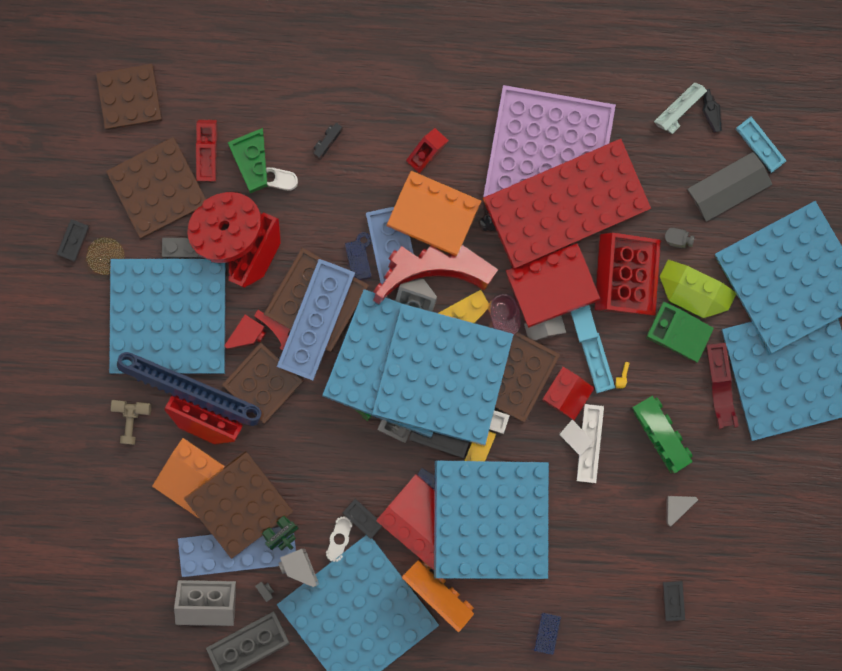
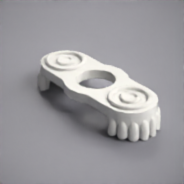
[326,517,352,562]

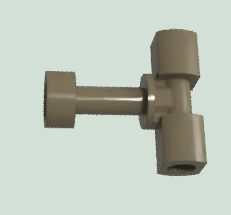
[111,400,152,445]

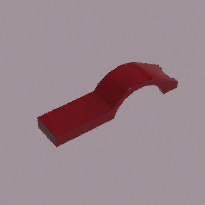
[706,343,739,430]

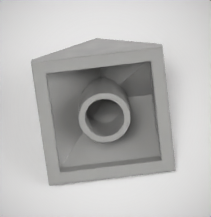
[395,279,437,312]

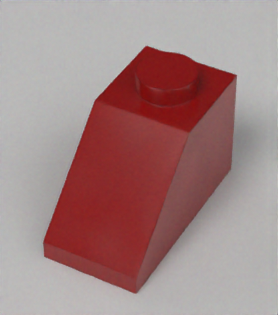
[406,128,449,173]
[224,315,266,350]

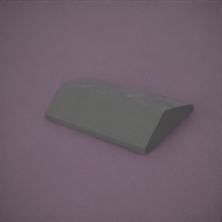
[687,152,772,222]
[206,611,290,671]

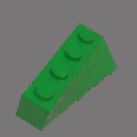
[631,396,693,474]

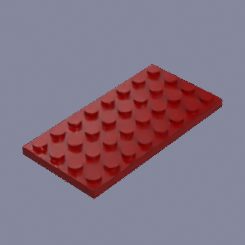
[483,139,651,269]

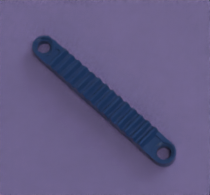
[117,352,261,426]

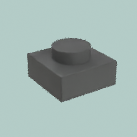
[255,581,274,602]

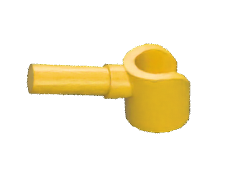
[615,362,630,388]

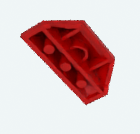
[228,212,281,288]
[164,395,243,444]

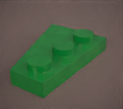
[228,128,268,193]

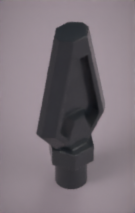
[702,89,722,133]

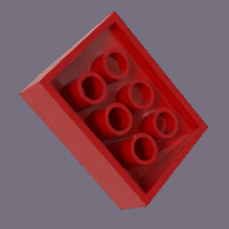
[595,233,661,316]
[506,243,600,328]
[376,474,435,570]

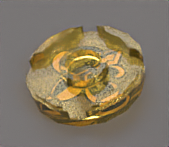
[87,237,125,275]

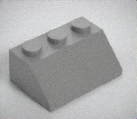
[278,549,319,587]
[174,580,236,626]

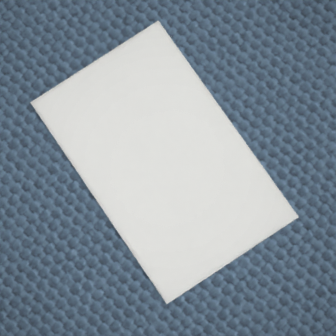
[560,420,593,456]

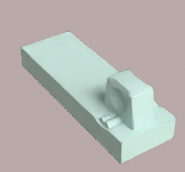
[654,82,707,134]

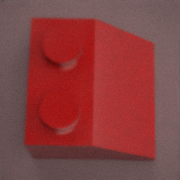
[542,367,594,420]

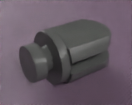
[665,227,695,249]

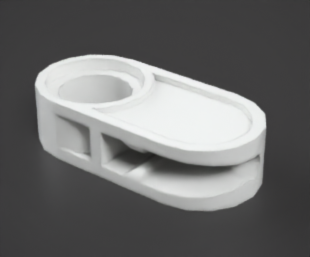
[266,168,298,191]

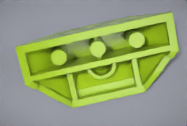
[660,260,736,318]

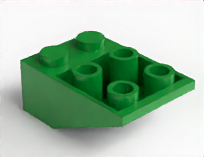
[646,302,714,363]

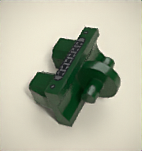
[262,516,299,551]

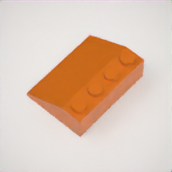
[386,171,481,256]
[152,438,225,518]
[401,560,474,632]

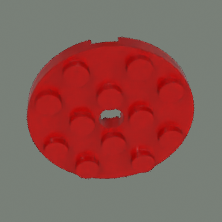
[187,192,263,263]

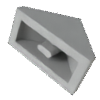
[524,315,566,341]
[377,420,411,443]
[666,496,698,527]

